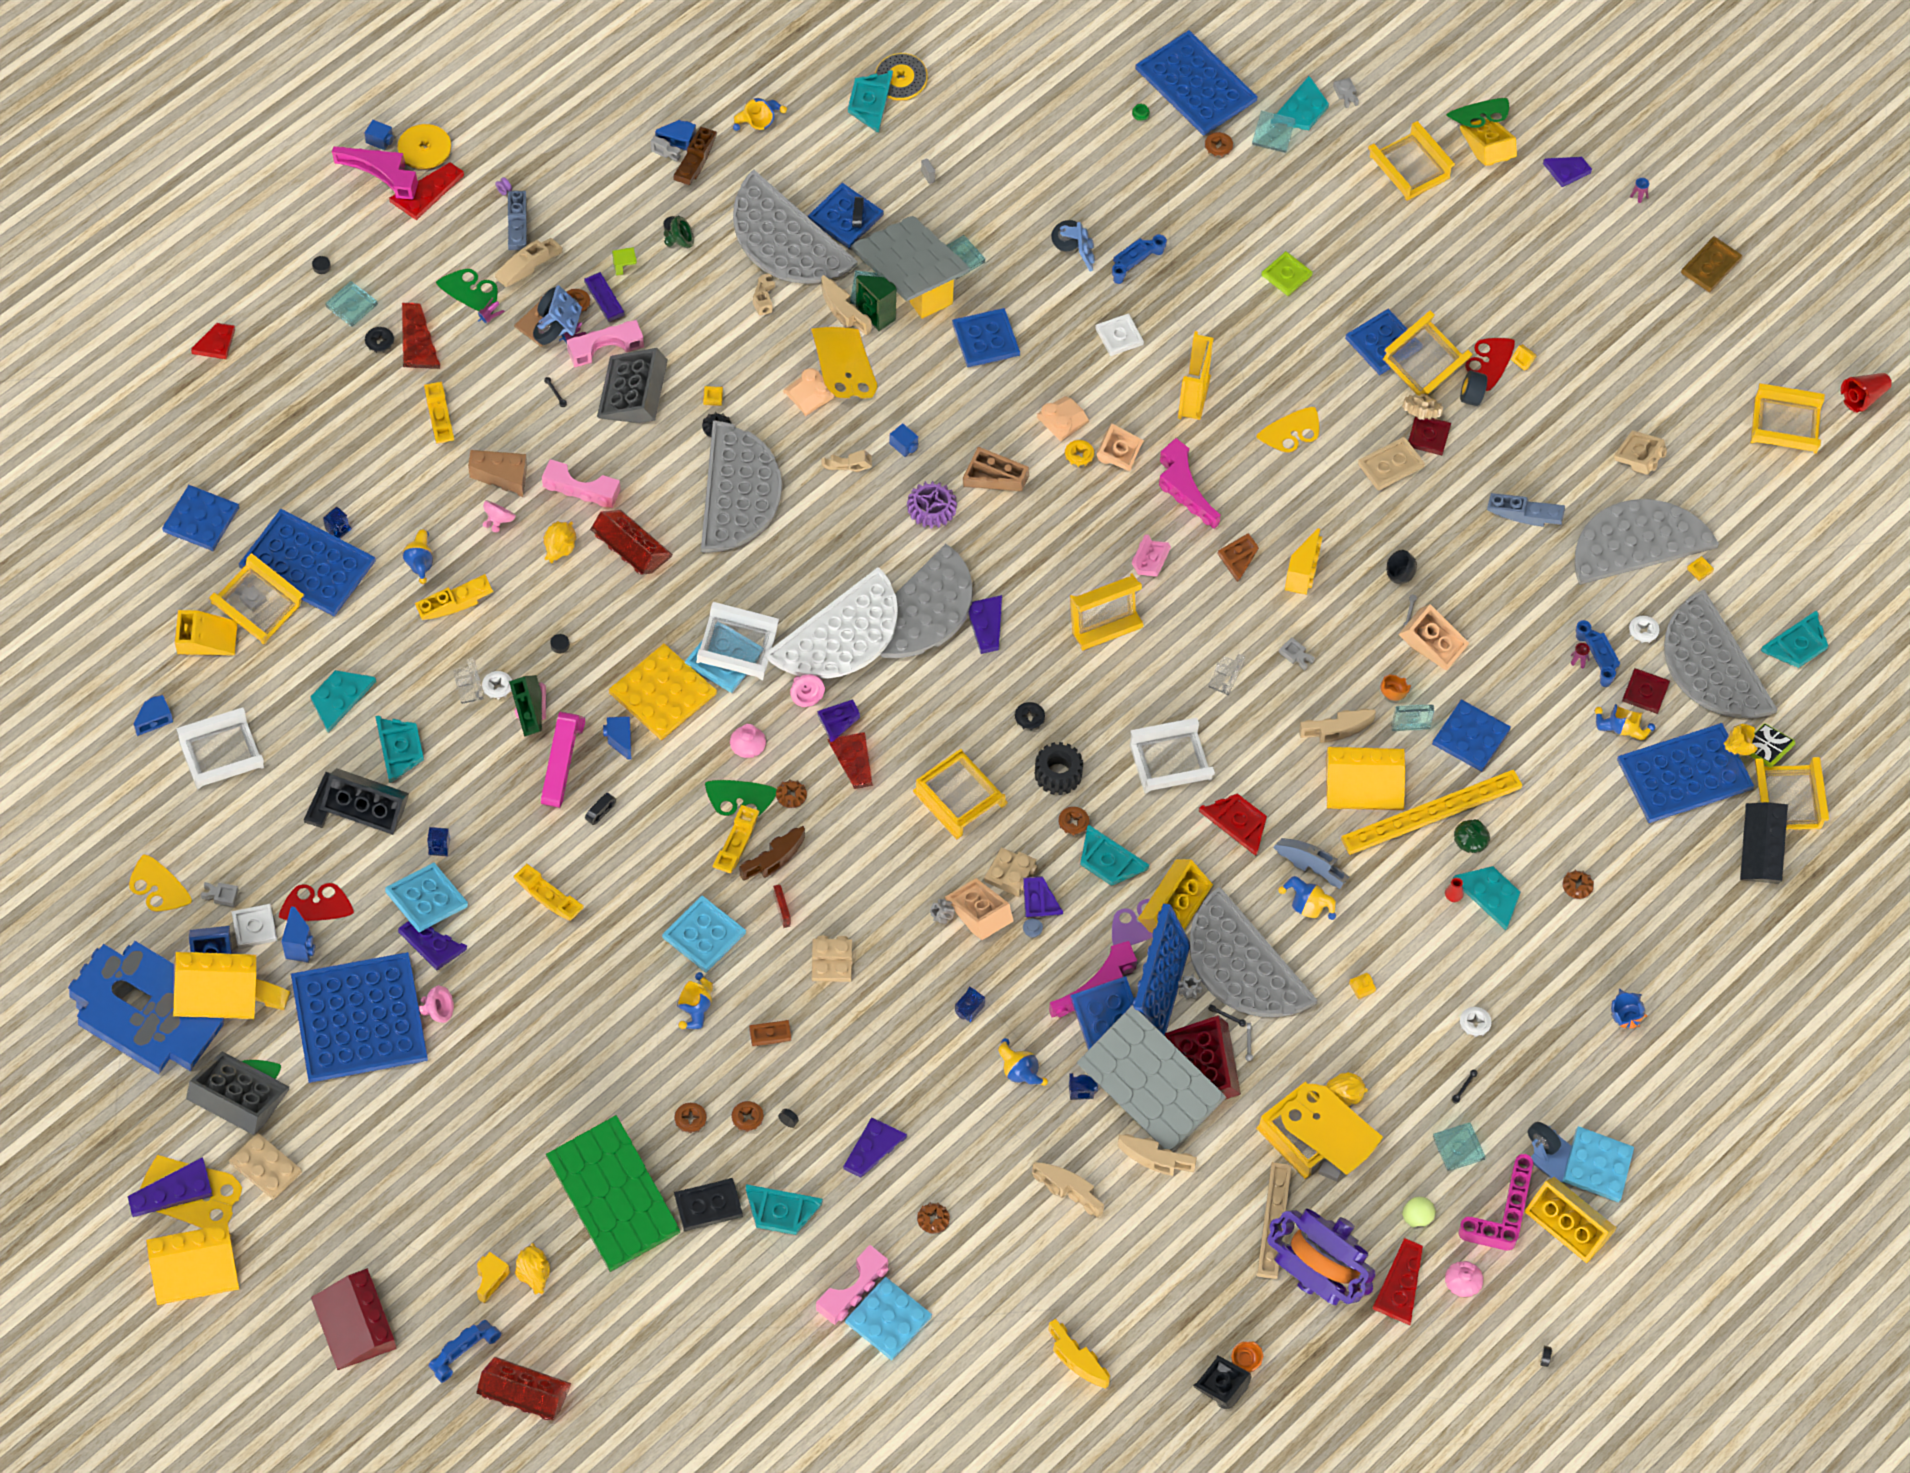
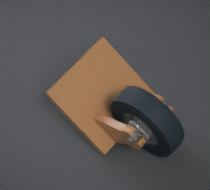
[514,287,556,347]

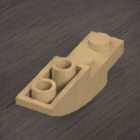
[495,238,563,287]
[821,275,871,335]
[1299,709,1376,743]
[1117,1134,1197,1176]
[1032,1162,1104,1218]

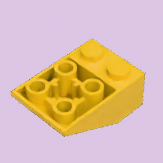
[1285,528,1323,595]
[175,610,238,655]

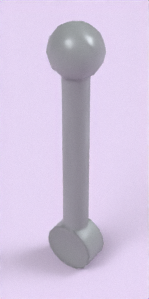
[1403,595,1417,627]
[1245,1023,1253,1061]

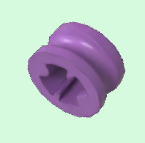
[495,177,512,196]

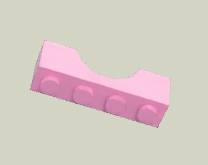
[567,320,644,368]
[542,459,620,508]
[816,1245,889,1325]

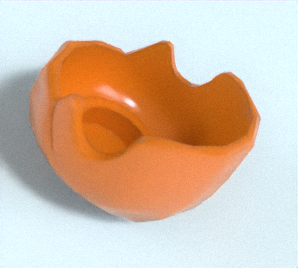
[1380,674,1411,701]
[1231,1341,1264,1372]

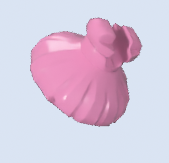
[483,500,516,533]
[790,674,825,707]
[730,724,766,758]
[419,985,454,1023]
[1445,1261,1484,1297]

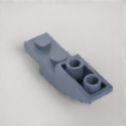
[508,191,527,250]
[1487,493,1565,527]
[1273,838,1350,889]

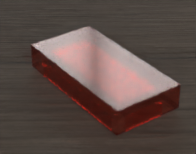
[773,884,791,928]

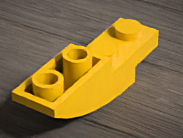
[415,574,494,620]
[1048,1319,1110,1388]

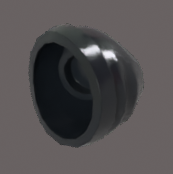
[1386,550,1417,584]

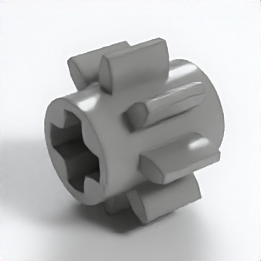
[930,899,955,924]
[1178,974,1202,1000]

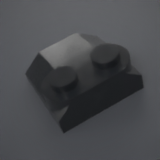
[1193,1355,1252,1409]

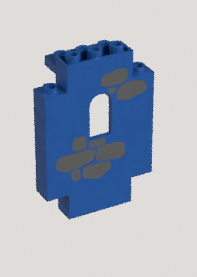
[68,941,224,1075]

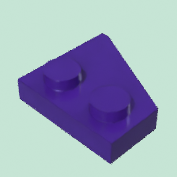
[1543,157,1592,187]
[817,699,860,742]
[1023,876,1063,917]

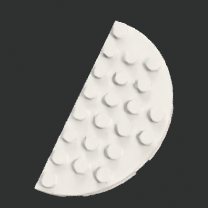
[765,567,898,678]

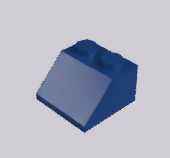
[281,906,315,963]
[189,926,232,954]

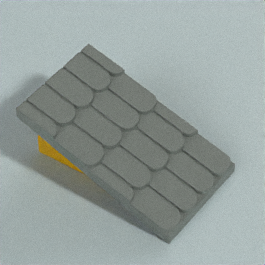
[851,216,970,319]
[1077,1005,1226,1152]

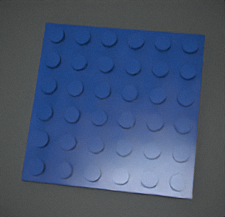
[291,952,428,1083]

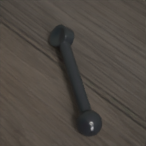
[544,377,567,407]
[1208,1004,1246,1027]
[1452,1069,1478,1104]

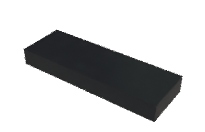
[304,772,331,828]

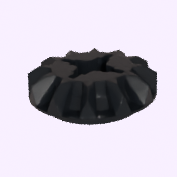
[365,327,394,353]
[702,412,732,437]
[1015,702,1045,731]

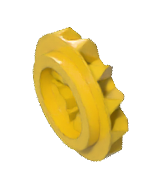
[1065,440,1094,467]

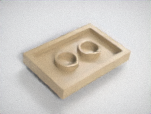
[1358,437,1425,491]
[229,1133,302,1200]

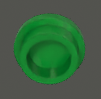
[1132,103,1150,121]

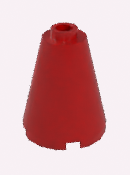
[1840,373,1892,412]

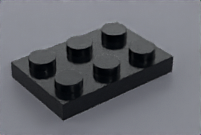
[674,1178,743,1231]

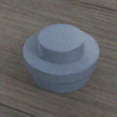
[1023,918,1043,938]

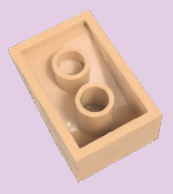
[1398,604,1469,670]
[945,878,1013,940]

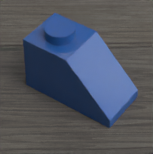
[655,120,696,151]
[133,695,173,736]
[603,716,631,760]

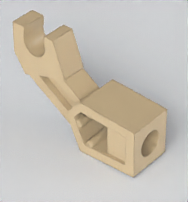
[753,273,775,316]
[821,450,872,472]

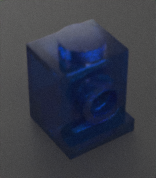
[323,506,352,539]
[427,827,450,857]
[955,986,985,1022]
[1068,1073,1098,1100]

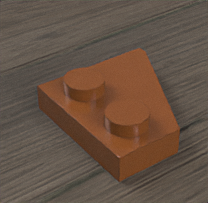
[1217,533,1259,582]

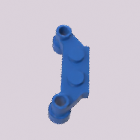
[1112,234,1167,284]
[1575,620,1620,687]
[429,1320,501,1383]

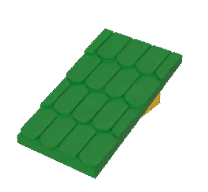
[546,1115,680,1272]

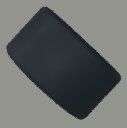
[1460,370,1488,406]

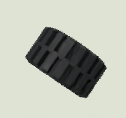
[1034,742,1083,795]

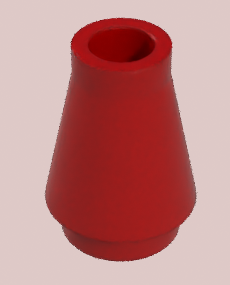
[1445,878,1464,902]

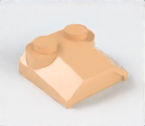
[783,368,835,416]
[1037,396,1089,441]
[1097,424,1144,471]

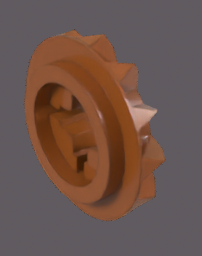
[1205,132,1233,157]
[566,289,590,312]
[776,779,807,808]
[1058,807,1089,836]
[1562,869,1594,899]
[731,1101,764,1132]
[674,1102,707,1134]
[917,1202,950,1233]

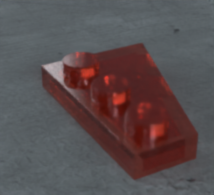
[827,732,873,789]

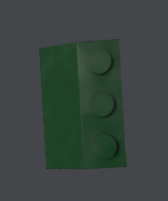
[856,275,897,331]

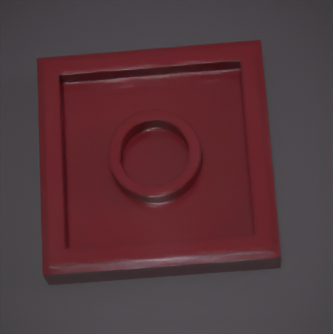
[1408,416,1451,456]
[1622,668,1670,714]

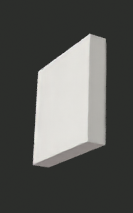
[1095,313,1144,356]
[231,904,277,949]

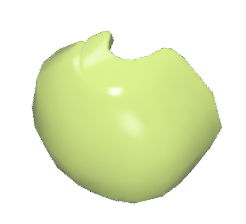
[1402,1197,1436,1228]

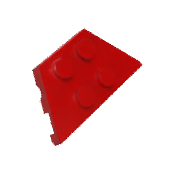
[1199,793,1267,856]

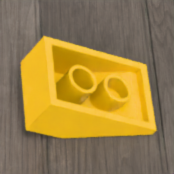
[1460,117,1517,166]

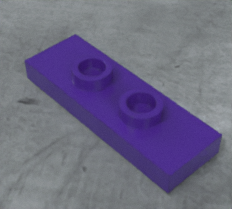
[584,272,625,322]

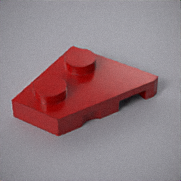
[191,323,235,359]

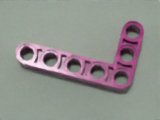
[541,711,585,808]
[1458,1154,1533,1251]

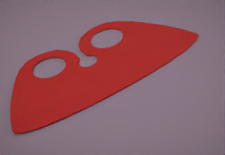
[1465,338,1515,391]
[279,883,354,921]

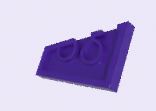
[968,595,1002,654]
[398,921,467,971]
[843,1117,907,1178]

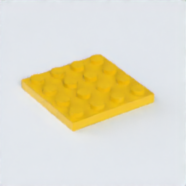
[608,643,717,740]

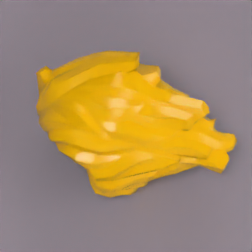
[543,521,577,563]
[1724,723,1758,755]
[1316,1072,1368,1106]
[515,1243,550,1295]

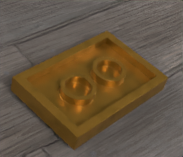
[1681,236,1743,293]

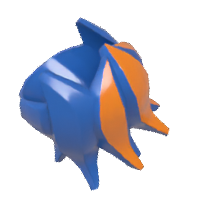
[1611,988,1647,1029]

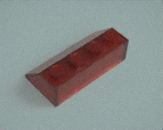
[590,510,673,575]
[476,1357,571,1420]

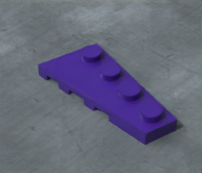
[127,1157,213,1217]

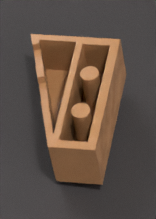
[963,447,1029,491]
[468,450,527,497]

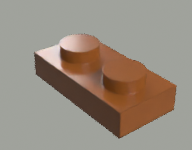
[749,1020,791,1046]

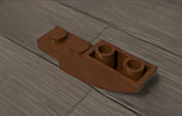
[673,126,717,185]
[739,826,805,881]

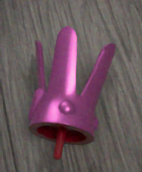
[1570,643,1590,669]

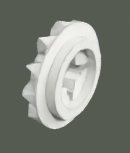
[1629,616,1659,643]
[482,671,512,700]
[1459,1007,1491,1037]

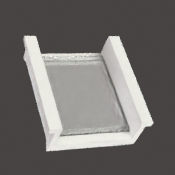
[696,602,779,681]
[176,707,264,790]
[1130,718,1215,794]

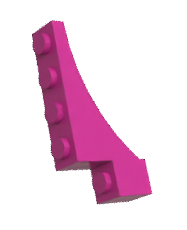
[332,146,418,200]
[1159,438,1221,529]
[1049,941,1137,1018]

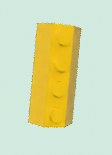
[1138,859,1213,933]
[1524,1177,1617,1263]

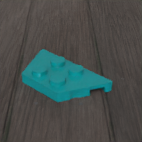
[848,70,893,133]
[1270,76,1329,131]
[1761,611,1828,668]
[310,670,376,733]
[375,715,424,783]
[1080,825,1149,886]
[1453,866,1521,930]
[746,1184,823,1235]

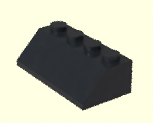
[320,768,409,835]
[1740,802,1788,884]

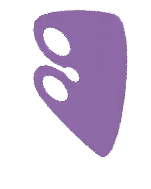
[1112,899,1153,945]

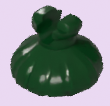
[664,215,694,248]
[1454,819,1490,853]

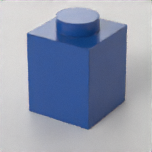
[364,120,394,151]
[889,423,918,457]

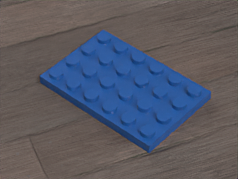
[1135,30,1258,136]
[239,509,376,617]
[1617,723,1754,823]
[1133,904,1190,1036]

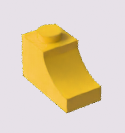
[477,1252,510,1304]

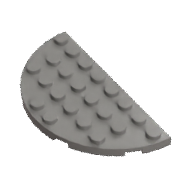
[733,169,858,284]
[701,421,782,552]
[1574,499,1719,585]
[880,544,973,658]
[1664,590,1777,718]
[1189,887,1318,1017]

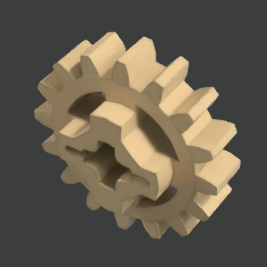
[1402,394,1443,420]

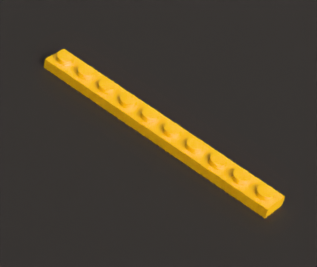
[1341,769,1522,855]

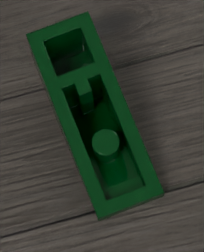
[509,675,542,737]

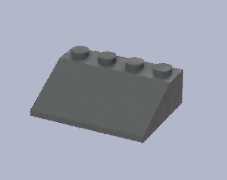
[597,348,668,423]
[186,1051,290,1135]

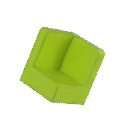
[612,247,637,276]

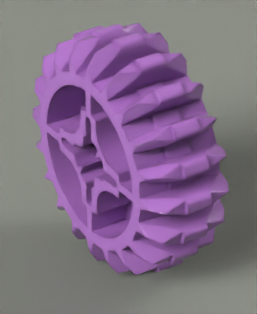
[907,481,957,529]

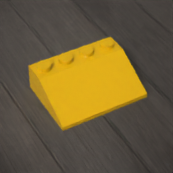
[1325,747,1405,810]
[173,952,256,1019]
[146,1224,239,1305]

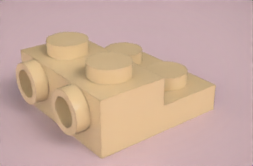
[1614,430,1667,475]
[984,847,1038,897]
[812,935,852,982]

